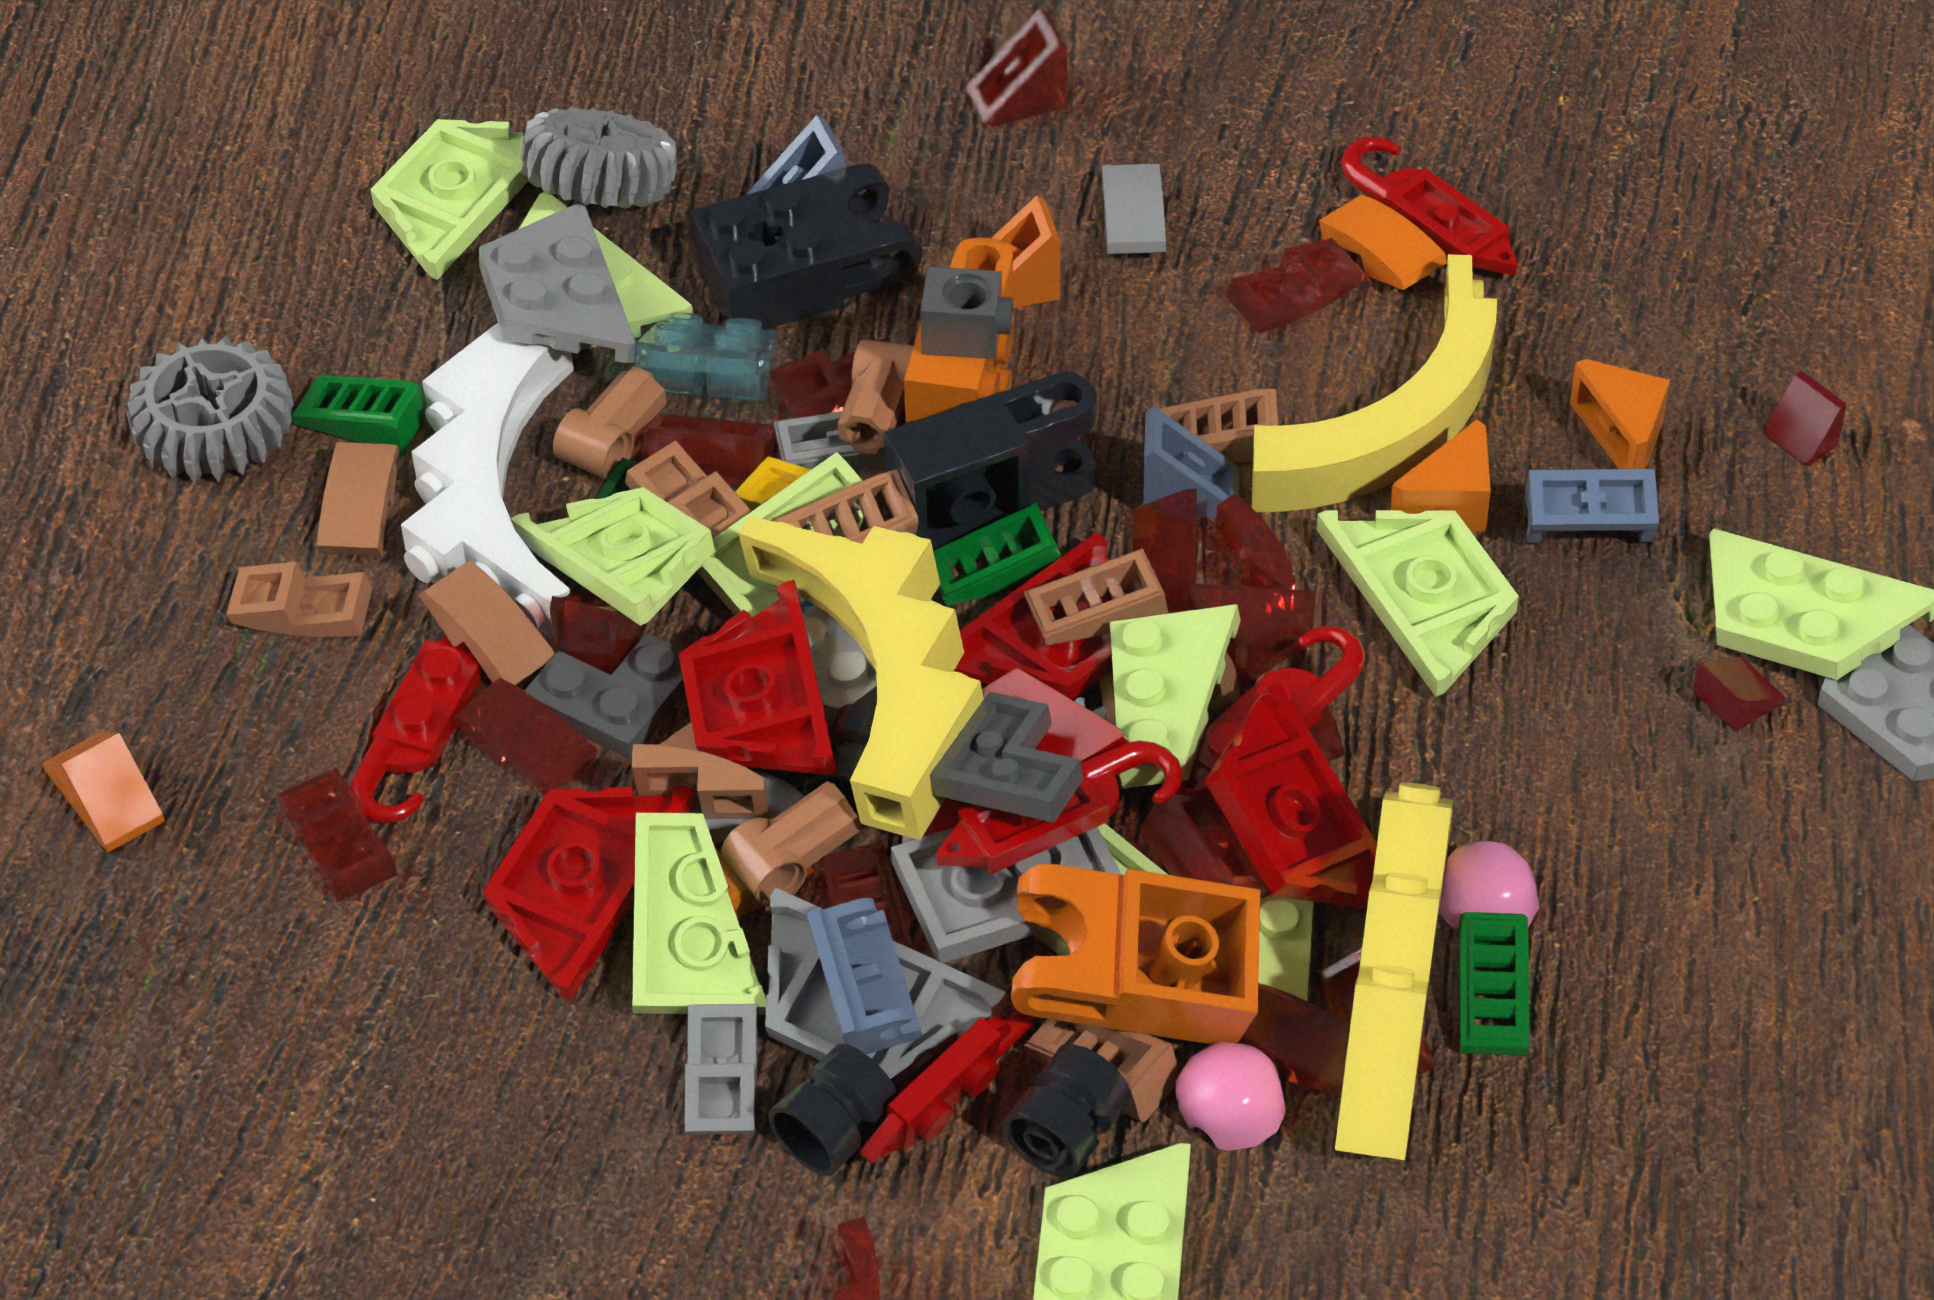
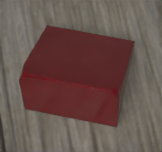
[1765,371,1847,466]
[1693,657,1785,732]

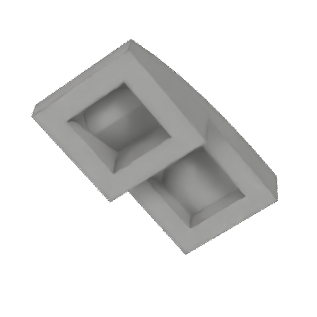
[1102,164,1166,254]
[685,1003,758,1135]

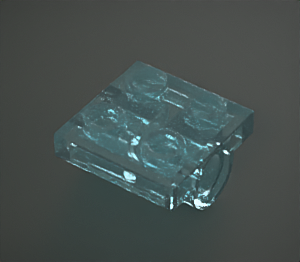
[635,313,778,402]

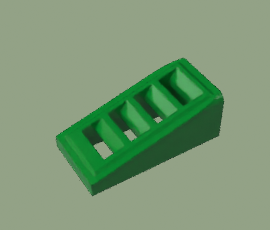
[292,375,427,455]
[933,503,1062,607]
[1457,912,1529,1056]

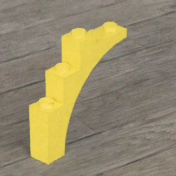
[738,516,984,840]
[1335,783,1453,1160]

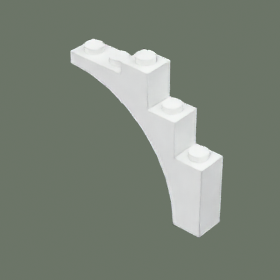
[401,323,575,644]

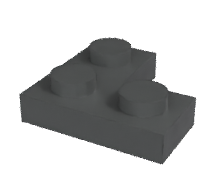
[522,633,686,760]
[930,691,1083,823]

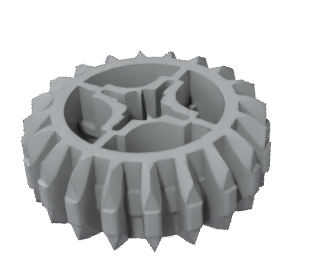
[520,106,677,209]
[127,335,294,483]

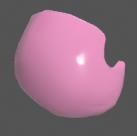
[1438,840,1539,929]
[1176,1042,1286,1151]

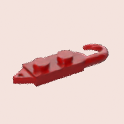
[1341,137,1518,276]
[1177,626,1365,805]
[349,636,486,824]
[936,740,1183,874]
[859,1007,1039,1164]

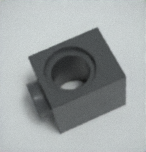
[920,267,1013,359]

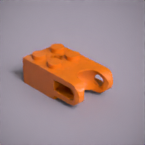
[904,237,1014,423]
[1011,864,1260,1044]

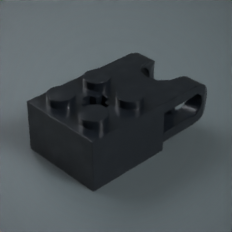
[690,163,922,339]
[884,372,1097,550]

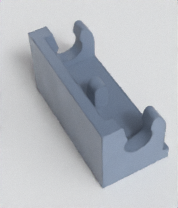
[1522,469,1659,543]
[806,898,922,1055]

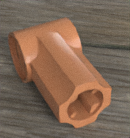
[837,339,914,454]
[553,366,667,480]
[721,781,863,906]

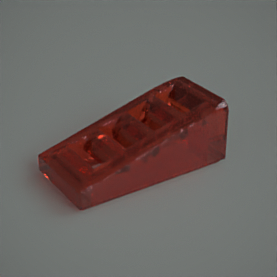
[820,843,914,950]

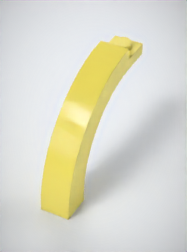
[1251,254,1497,512]

